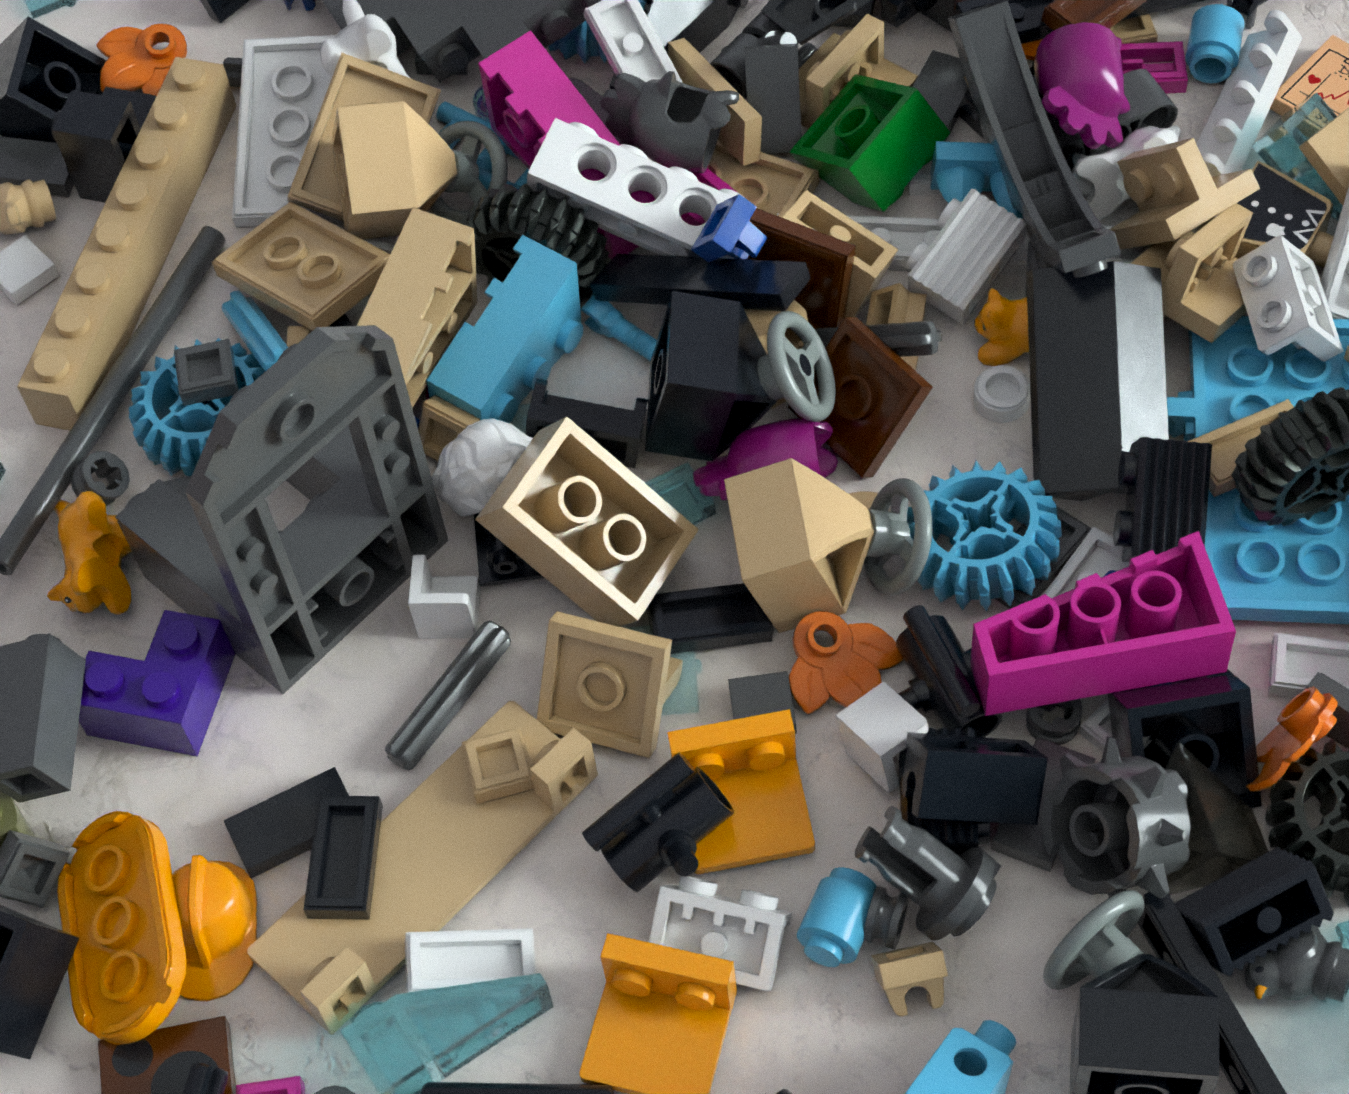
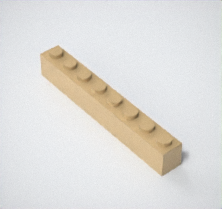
[17,57,237,431]

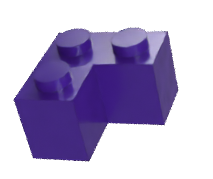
[79,610,235,757]

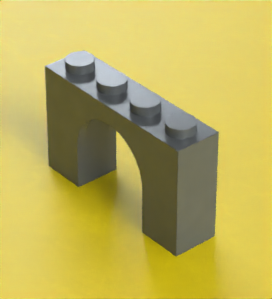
[0,633,86,803]

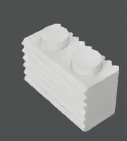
[905,189,1027,325]

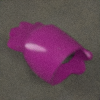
[1034,22,1130,149]
[692,418,838,500]

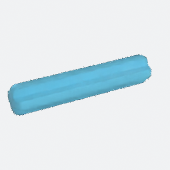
[222,290,288,372]

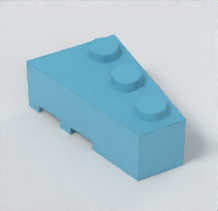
[426,234,584,423]

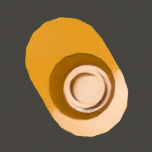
[172,855,257,1001]

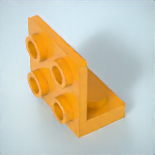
[667,709,815,874]
[579,933,737,1094]

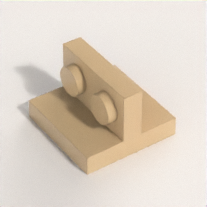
[799,14,918,129]
[1110,138,1260,250]
[1130,203,1253,343]
[537,611,683,758]

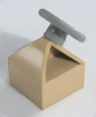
[331,101,508,239]
[724,458,933,633]

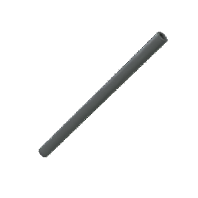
[0,226,225,575]

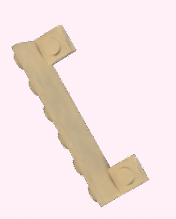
[247,701,598,1035]

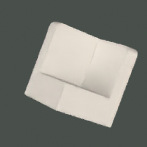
[408,555,481,639]
[836,681,929,793]

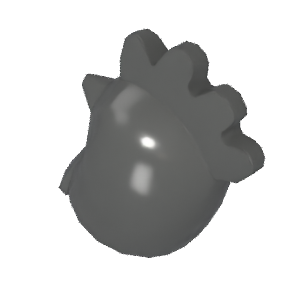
[600,71,739,173]

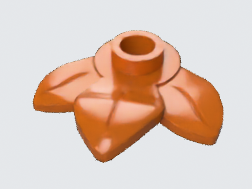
[96,23,187,96]
[789,611,903,714]
[1246,686,1338,792]

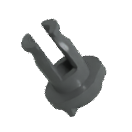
[855,806,1001,941]

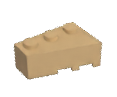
[357,207,478,408]

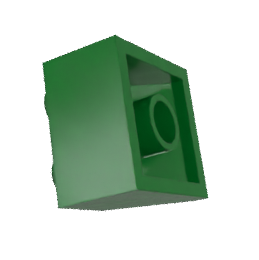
[789,74,951,212]

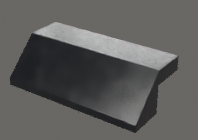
[1026,261,1169,501]

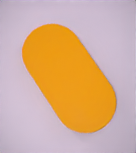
[57,811,186,1045]

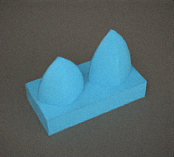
[930,141,1023,219]

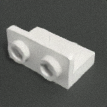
[1233,235,1344,362]
[649,876,792,991]

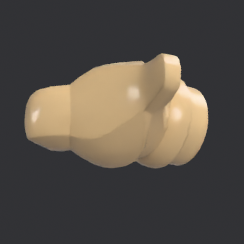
[0,179,56,235]

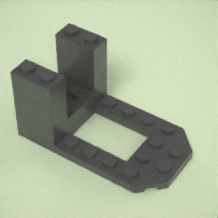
[115,325,449,694]

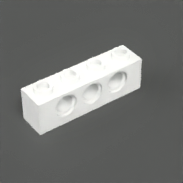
[527,118,758,259]

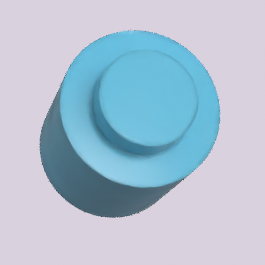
[1185,4,1244,83]
[797,867,877,967]

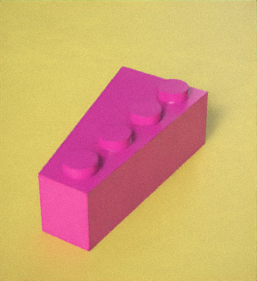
[478,30,656,260]

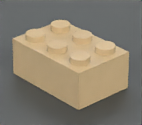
[475,417,699,627]

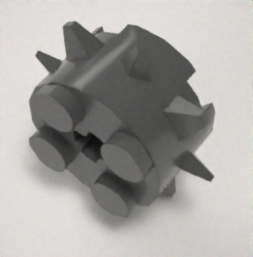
[1040,737,1191,899]

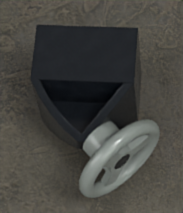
[645,291,836,461]
[1043,890,1219,1094]

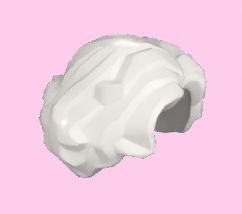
[431,419,533,516]

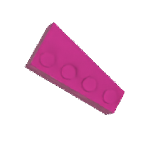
[970,531,1236,716]

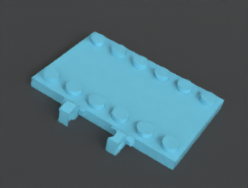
[1167,316,1349,624]

